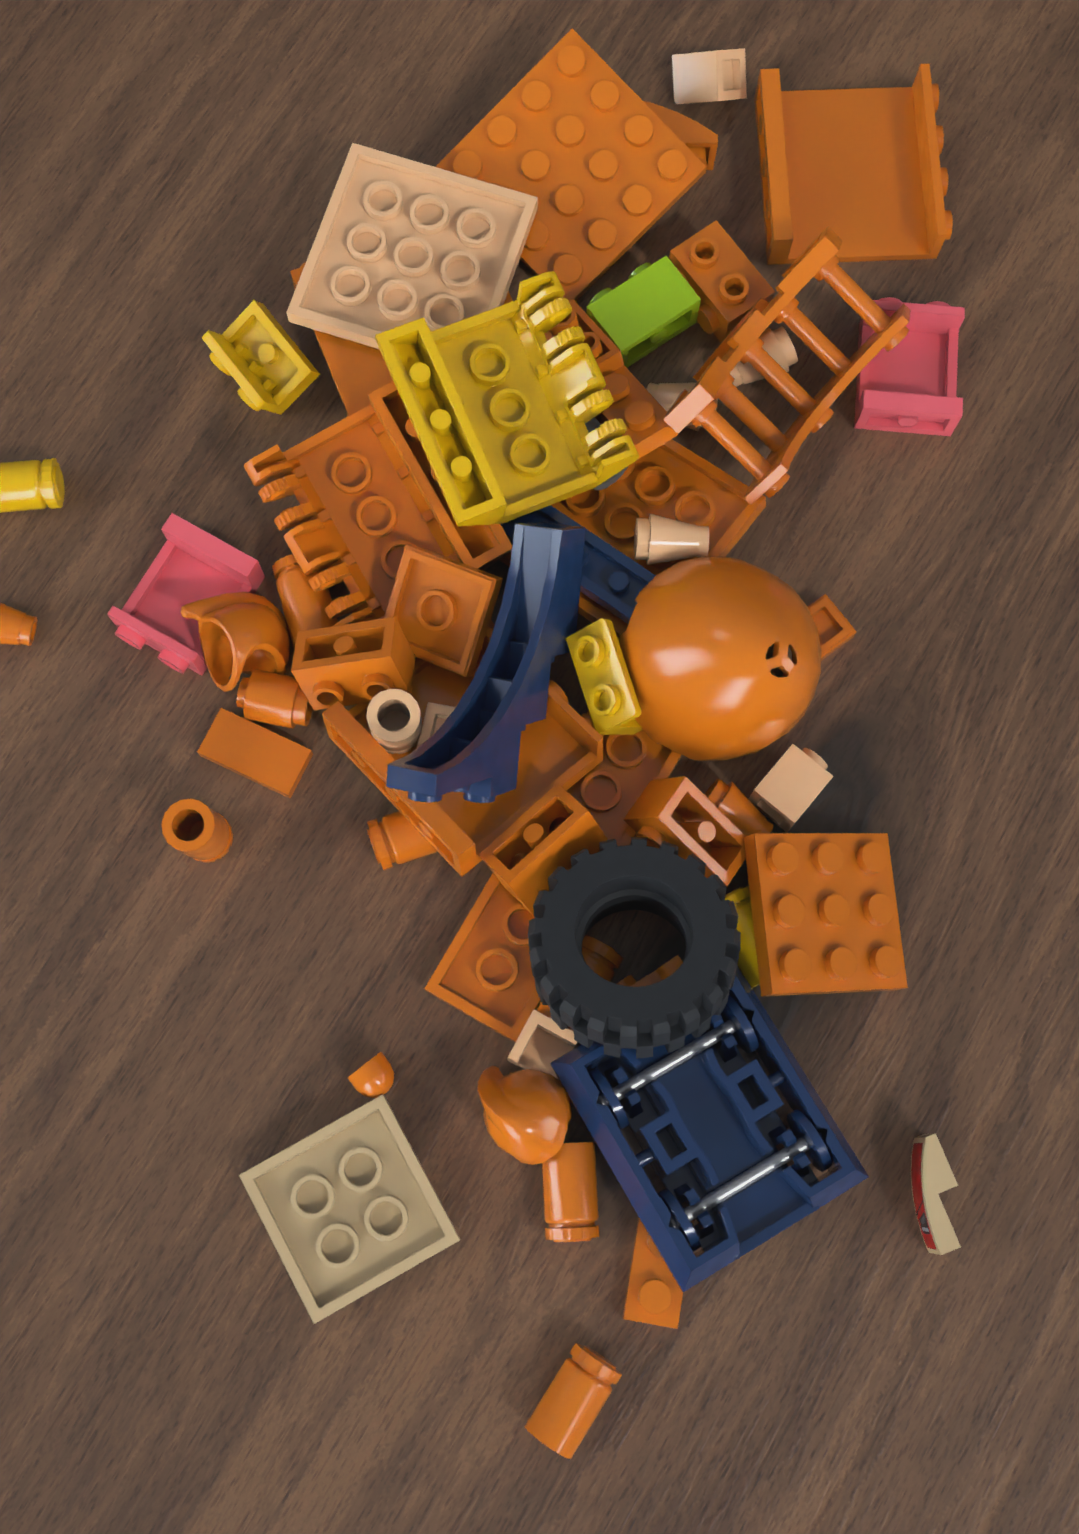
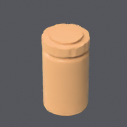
[366,688,422,754]

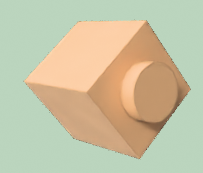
[749,744,834,832]

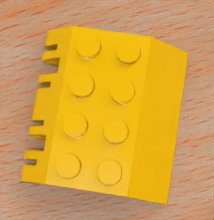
[375,271,639,526]

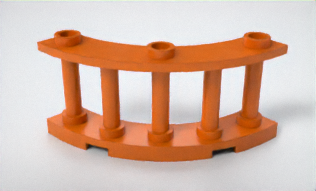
[663,226,911,505]

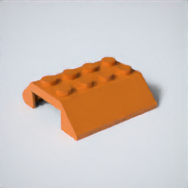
[244,380,512,626]

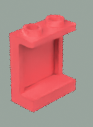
[854,297,965,436]
[107,513,265,676]

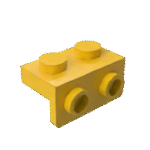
[202,300,320,415]
[565,618,643,735]

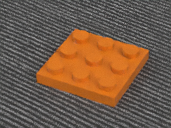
[744,833,908,997]

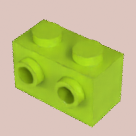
[586,255,701,367]

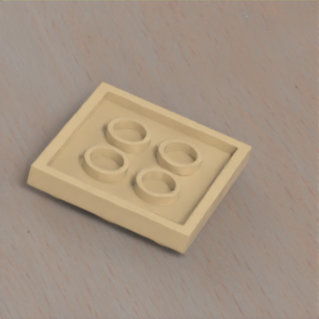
[239,1094,461,1324]

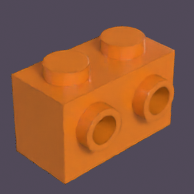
[669,220,775,342]
[291,616,416,710]
[623,776,746,886]
[479,783,608,916]

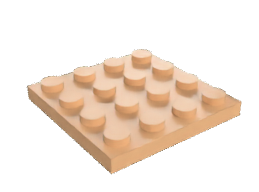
[286,143,538,349]

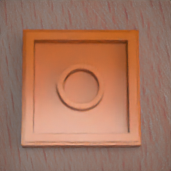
[384,544,503,677]

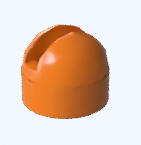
[347,1051,394,1098]

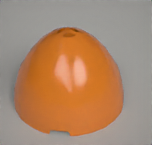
[619,556,821,761]

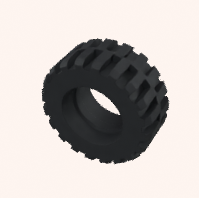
[528,837,741,1059]

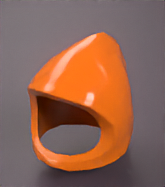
[181,592,290,692]
[478,1065,572,1165]

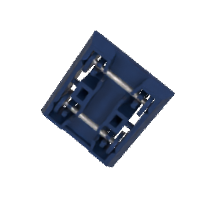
[550,965,869,1292]

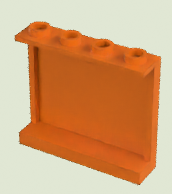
[322,619,604,877]

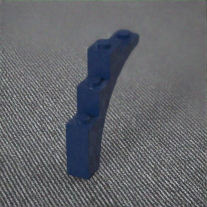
[386,521,586,803]

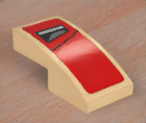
[911,1133,961,1255]

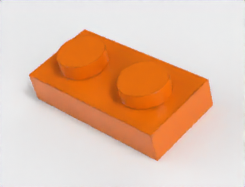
[623,1216,694,1329]

